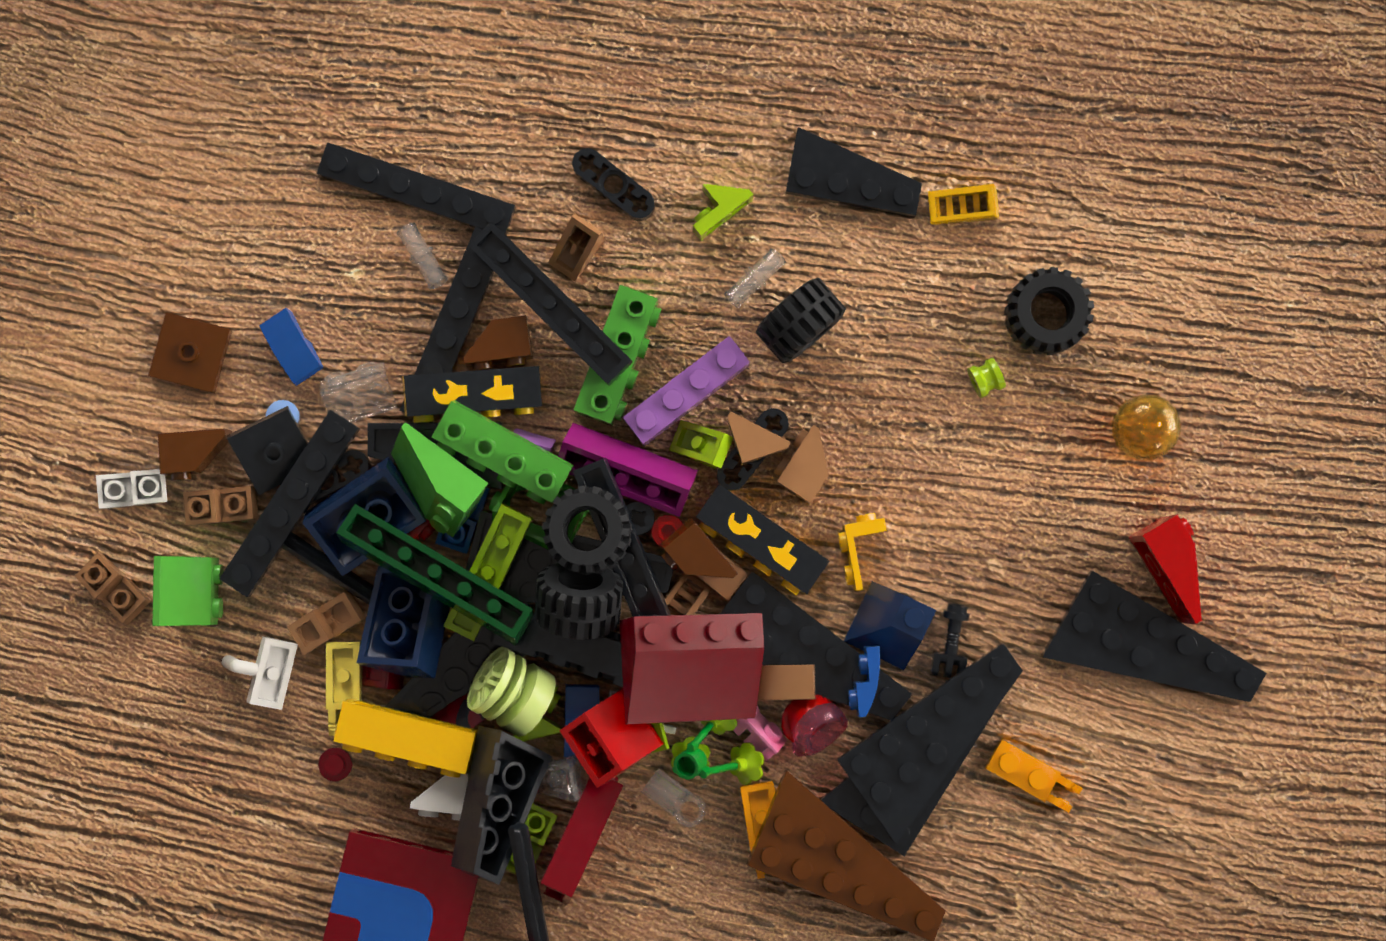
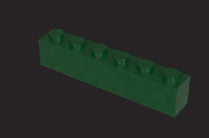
[336,504,534,646]

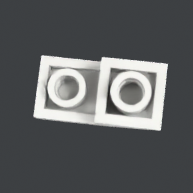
[96,469,168,509]

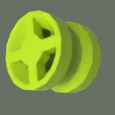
[967,358,1006,398]

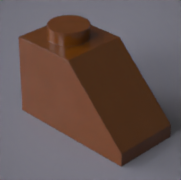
[158,428,232,481]
[661,518,738,578]

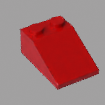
[1129,514,1202,624]

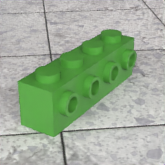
[574,285,662,427]
[432,400,574,505]

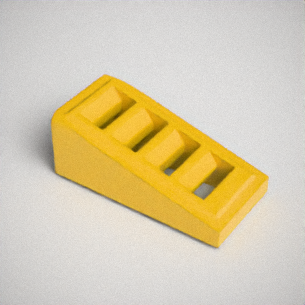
[928,184,999,225]

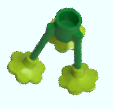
[671,719,764,785]

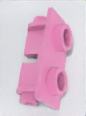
[733,706,787,761]

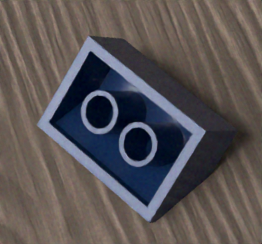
[302,457,426,576]
[356,566,450,679]

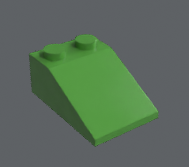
[391,422,488,538]
[152,556,224,626]

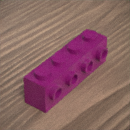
[558,423,698,517]

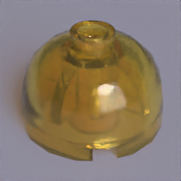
[1112,395,1181,461]

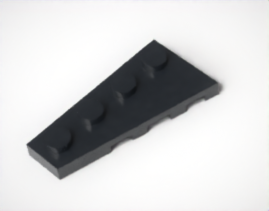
[785,127,922,218]

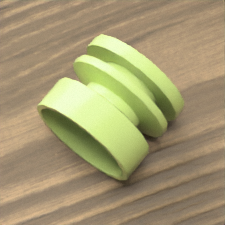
[467,647,556,737]

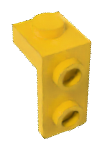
[838,513,887,591]

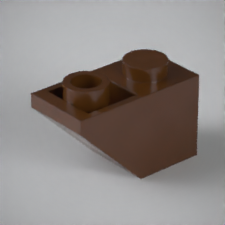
[463,315,533,371]

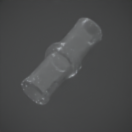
[397,223,448,290]
[724,248,786,309]

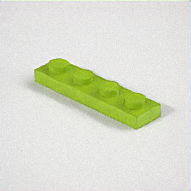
[444,503,533,641]

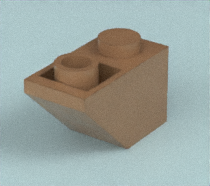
[774,425,829,504]

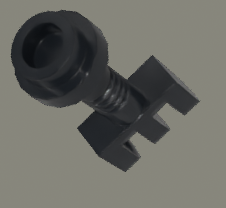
[930,603,970,678]

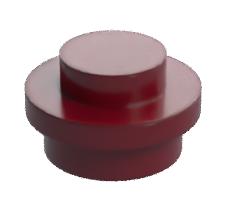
[318,747,353,781]

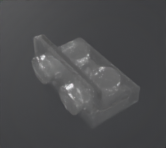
[320,362,397,423]

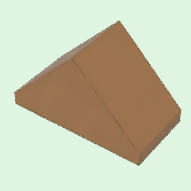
[548,213,604,281]
[727,411,791,465]

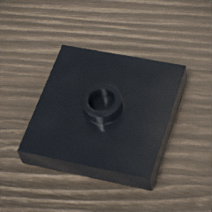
[227,406,308,495]

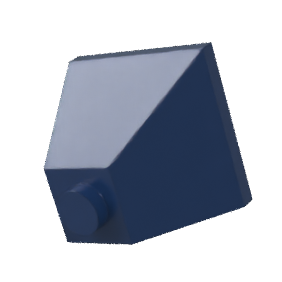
[843,581,936,670]

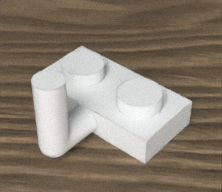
[222,636,298,710]

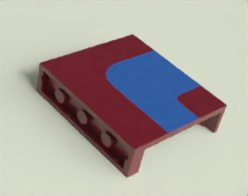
[323,828,478,941]

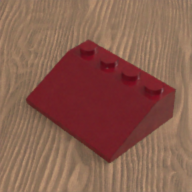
[620,613,764,725]

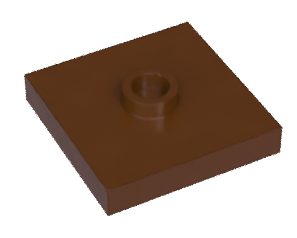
[148,312,232,394]

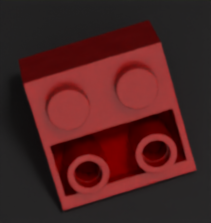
[559,689,664,788]

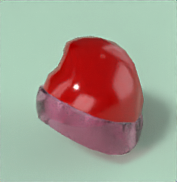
[781,694,848,757]

